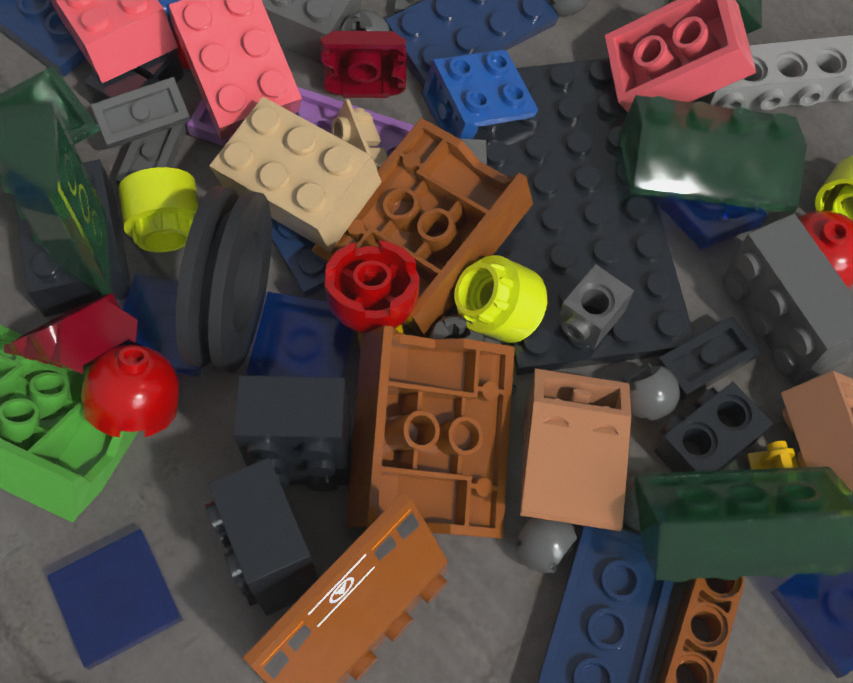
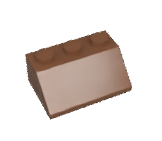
[781,371,853,531]

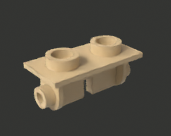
[331,99,388,170]

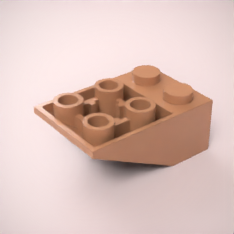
[520,368,631,531]

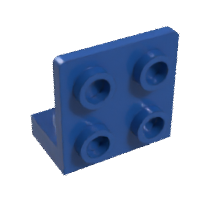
[422,50,538,139]

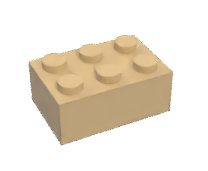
[209,97,381,252]

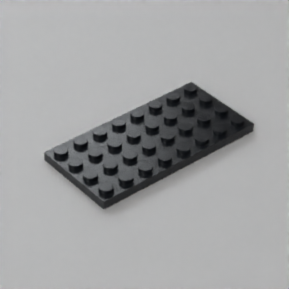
[473,58,695,375]

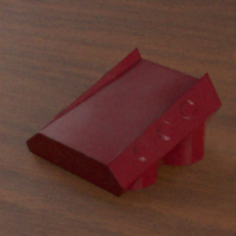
[320,30,406,98]
[4,293,138,374]

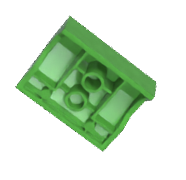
[0,325,139,522]

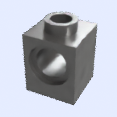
[557,264,634,349]

